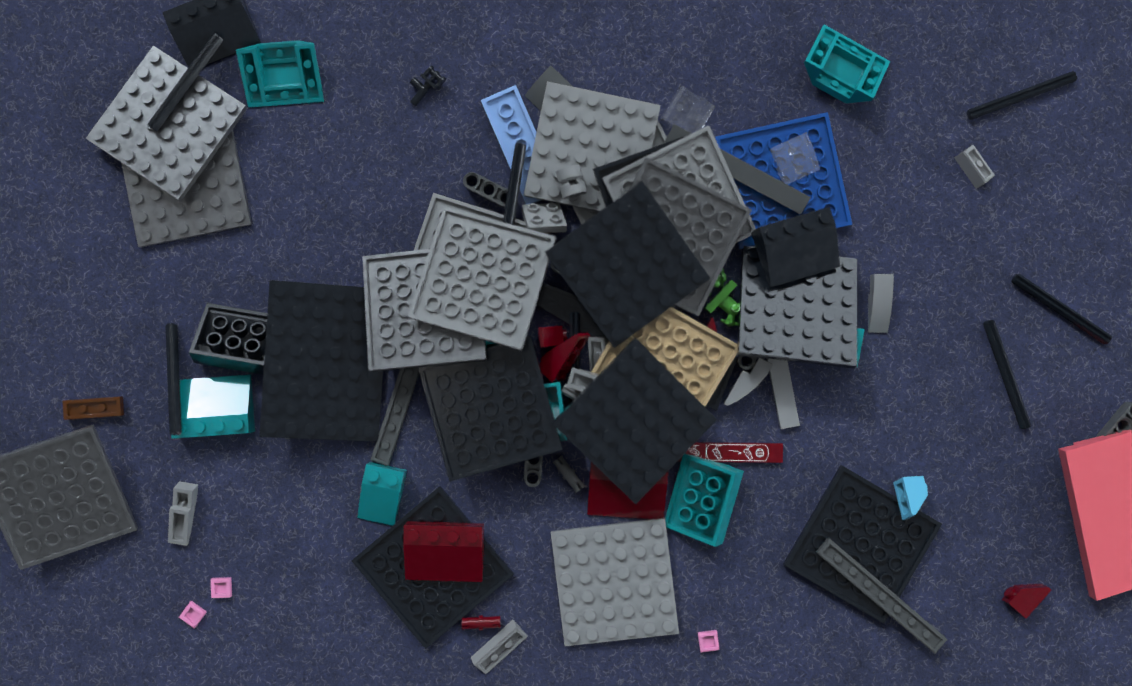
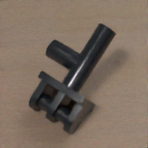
[410,65,446,106]

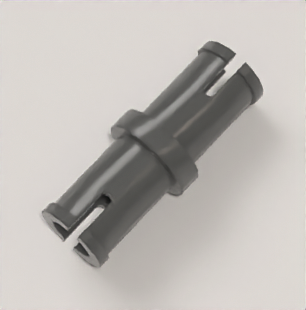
[553,456,585,493]

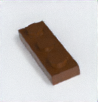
[62,396,124,420]

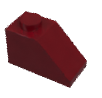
[538,325,567,347]
[1002,584,1051,619]

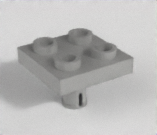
[521,202,567,234]

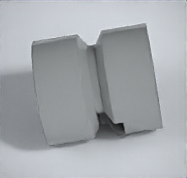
[556,165,587,199]

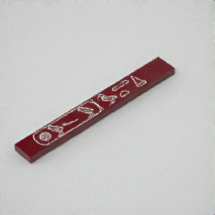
[677,442,783,463]

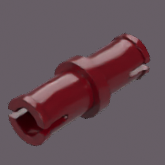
[462,615,500,631]

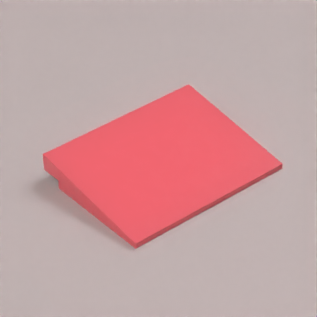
[1058,430,1132,601]

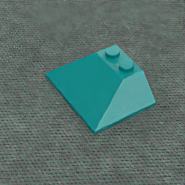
[804,25,890,104]
[236,40,324,108]

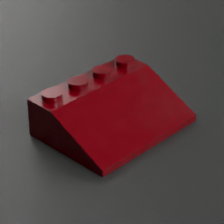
[587,462,668,519]
[403,521,484,582]

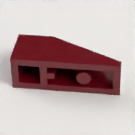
[539,333,590,383]

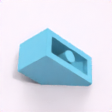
[893,476,928,520]

